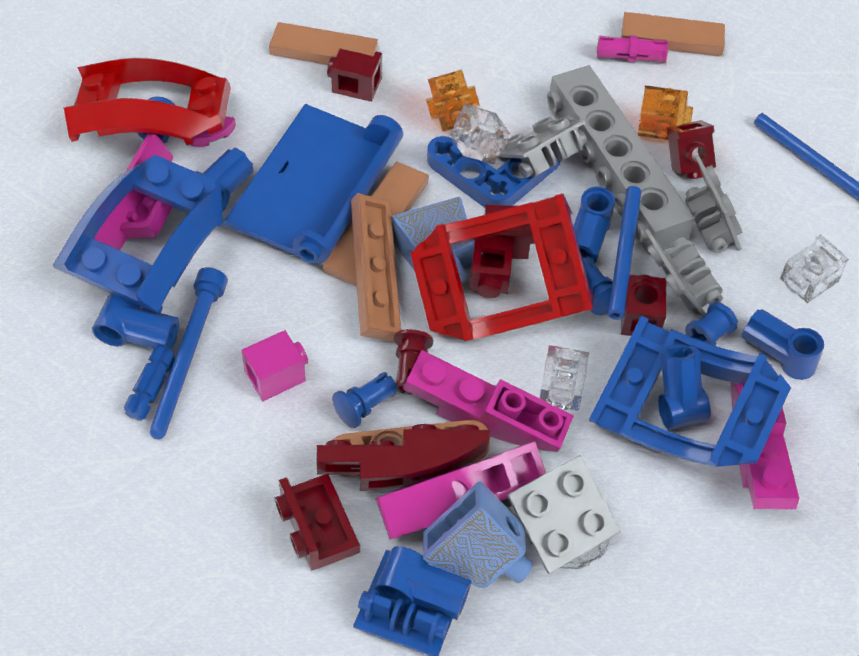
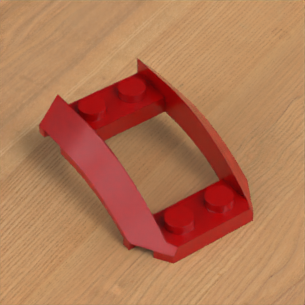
[64,58,231,146]
[410,193,594,342]

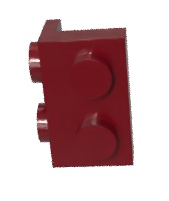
[274,473,360,571]

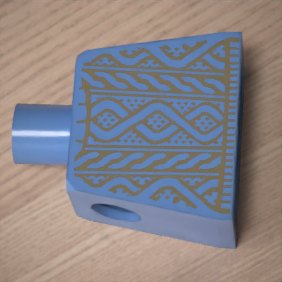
[392,196,474,285]
[423,481,532,588]

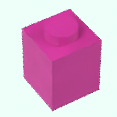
[241,330,308,402]

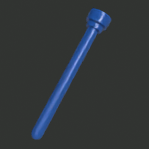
[150,267,228,440]

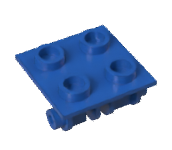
[353,549,453,656]

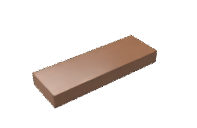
[621,12,725,56]
[269,22,378,64]

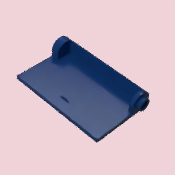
[224,104,403,263]

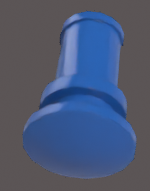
[582,256,613,315]
[332,372,398,428]

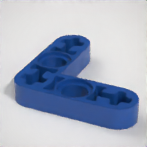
[427,136,560,208]

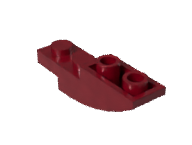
[316,424,490,491]

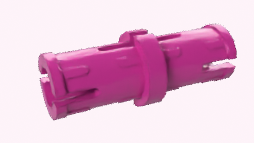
[597,35,668,63]

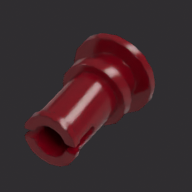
[394,329,434,395]

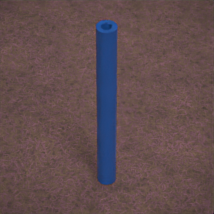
[754,113,859,200]
[608,186,641,320]

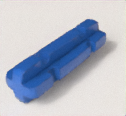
[124,346,175,421]

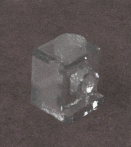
[780,234,849,303]

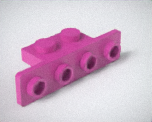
[94,133,173,250]

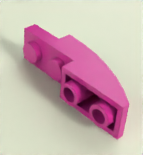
[403,350,574,452]
[731,364,800,509]
[375,441,546,539]

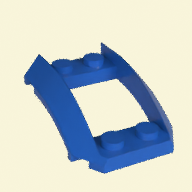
[53,155,224,315]
[589,316,791,467]

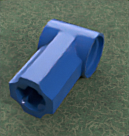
[195,147,254,212]
[574,186,615,263]
[92,294,180,350]
[741,309,824,380]
[658,344,711,430]
[374,546,472,620]

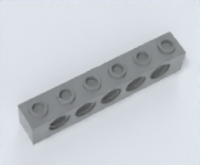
[547,65,695,255]

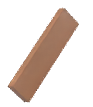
[323,161,429,287]
[351,193,401,342]

